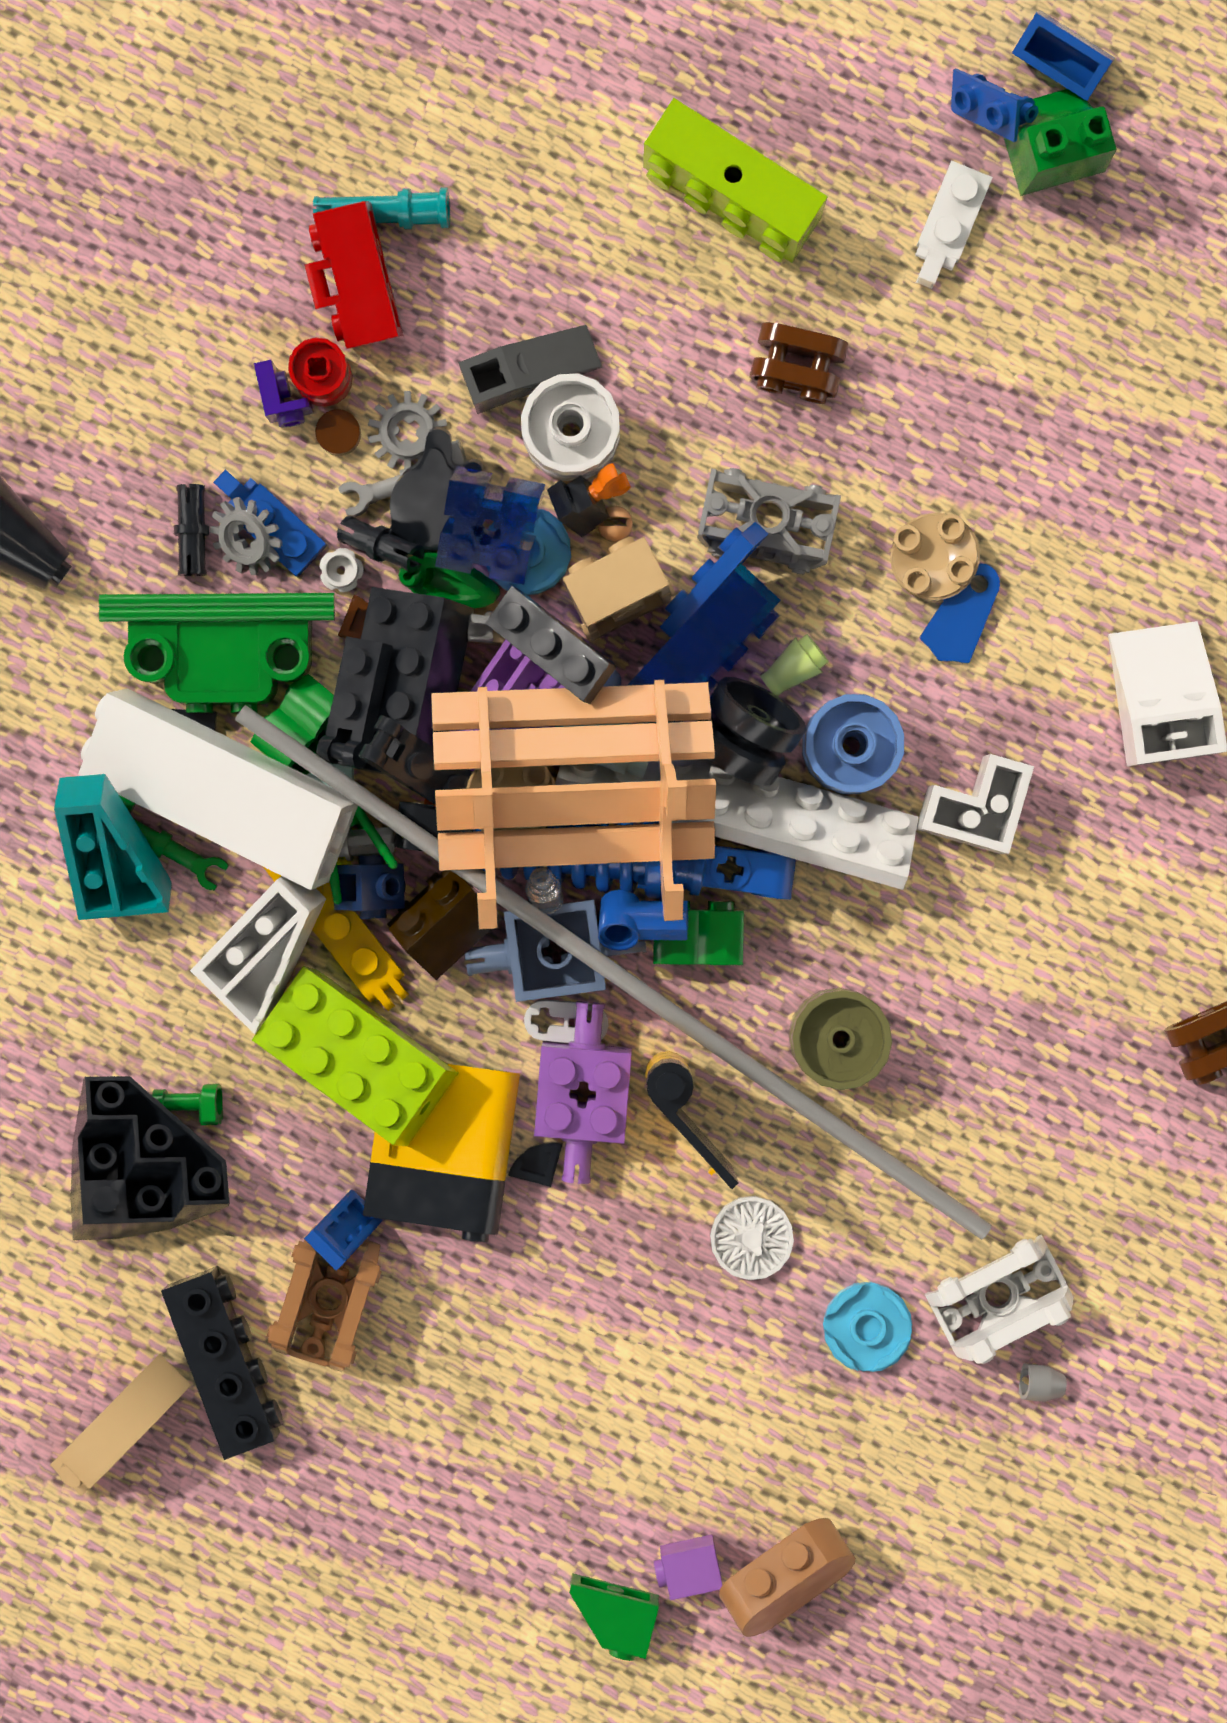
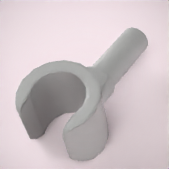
[468,611,494,643]

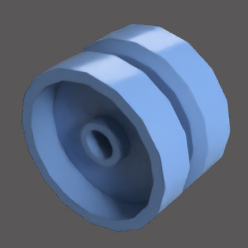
[802,694,904,794]

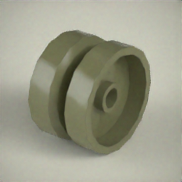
[788,987,892,1090]

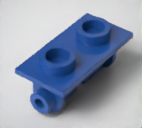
[951,68,1038,142]

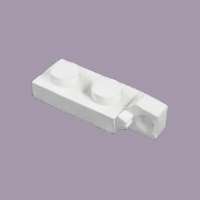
[915,160,993,289]

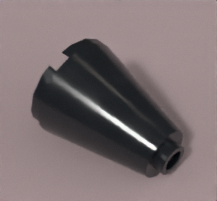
[0,476,72,590]

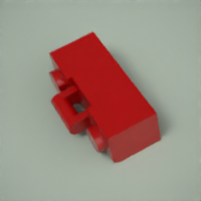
[304,201,404,349]

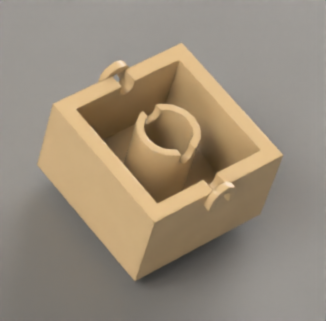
[563,536,676,641]

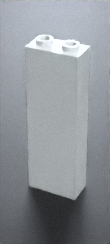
[78,688,358,890]

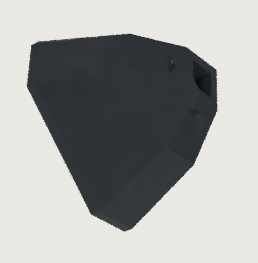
[70,1076,230,1240]

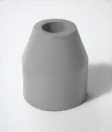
[1019,1363,1067,1402]

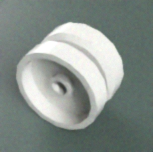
[521,374,620,481]

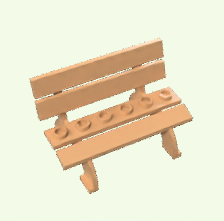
[432,680,716,929]

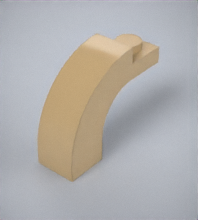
[50,1354,191,1496]

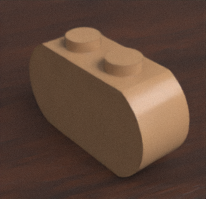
[719,1518,856,1637]

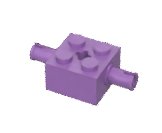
[534,1001,632,1184]

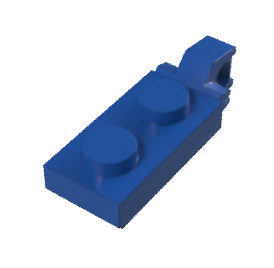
[213,469,327,578]

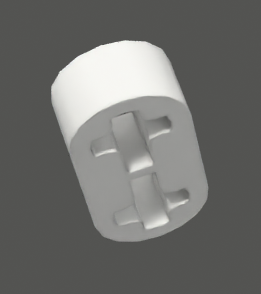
[524,999,609,1043]

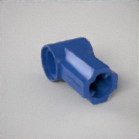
[598,890,688,951]

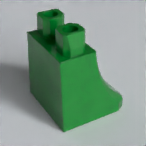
[1004,89,1117,196]

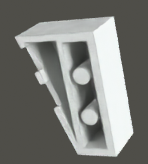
[190,876,326,1034]

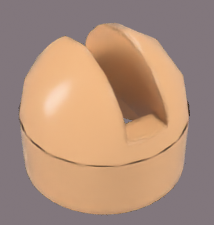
[597,506,633,542]

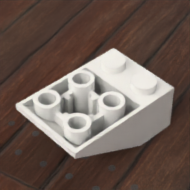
[1108,621,1227,767]

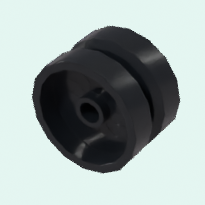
[695,677,807,786]

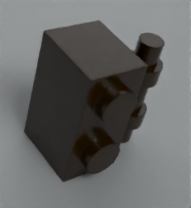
[387,870,502,980]

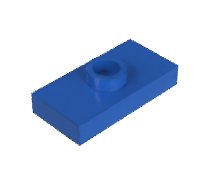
[304,1189,383,1271]

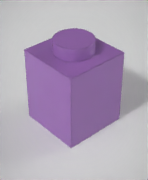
[654,1534,723,1601]

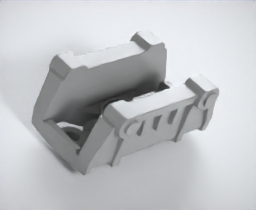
[697,468,841,575]

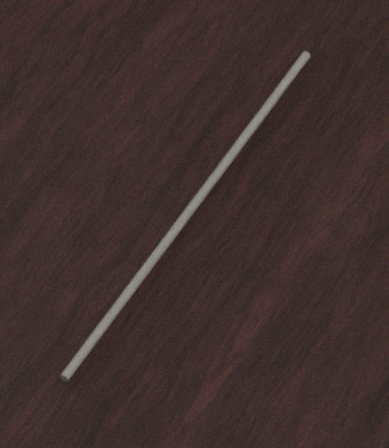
[235,705,992,1240]

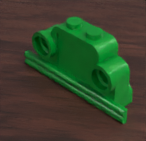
[99,593,335,714]

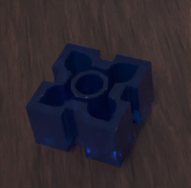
[435,466,546,585]

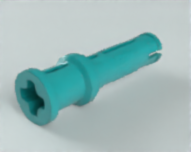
[313,187,450,230]

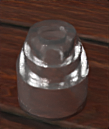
[525,867,564,915]

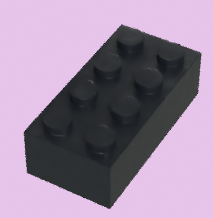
[337,587,475,775]

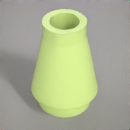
[760,634,829,697]

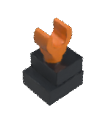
[547,463,631,537]

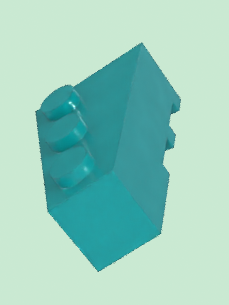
[54,774,172,920]

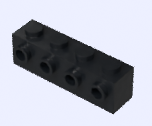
[161,1266,283,1460]

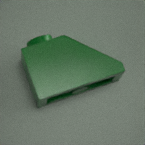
[569,1573,659,1661]

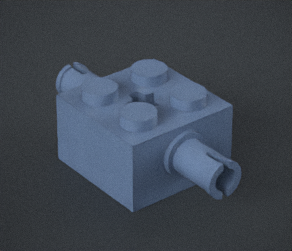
[465,899,647,1002]

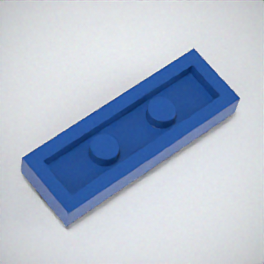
[660,521,768,639]

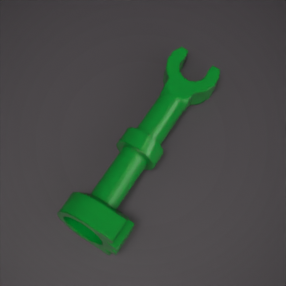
[119,795,229,891]
[151,1084,223,1125]

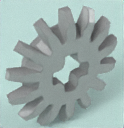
[368,391,447,469]
[210,497,282,575]

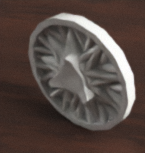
[710,1196,794,1280]

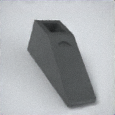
[458,325,602,414]

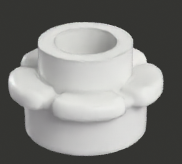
[319,548,363,592]

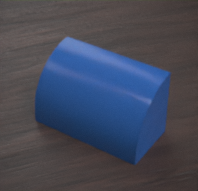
[1012,10,1115,101]

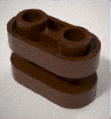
[749,322,849,404]
[1164,1001,1227,1085]

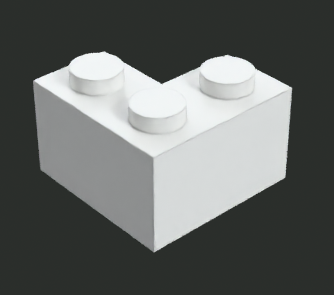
[916,754,1034,854]

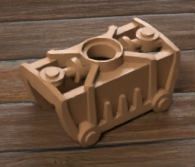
[266,1226,382,1372]

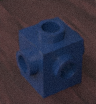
[334,855,406,919]

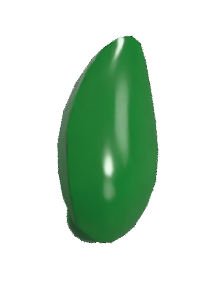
[398,553,501,608]

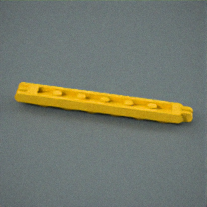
[262,866,410,1011]

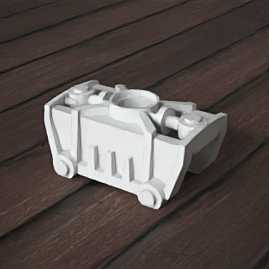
[924,1235,1074,1364]

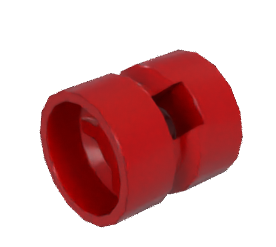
[288,337,353,407]

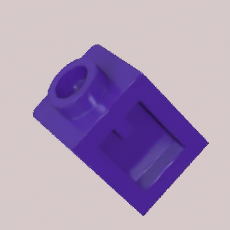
[254,360,314,428]

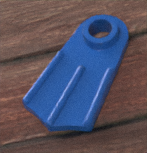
[919,563,1000,664]

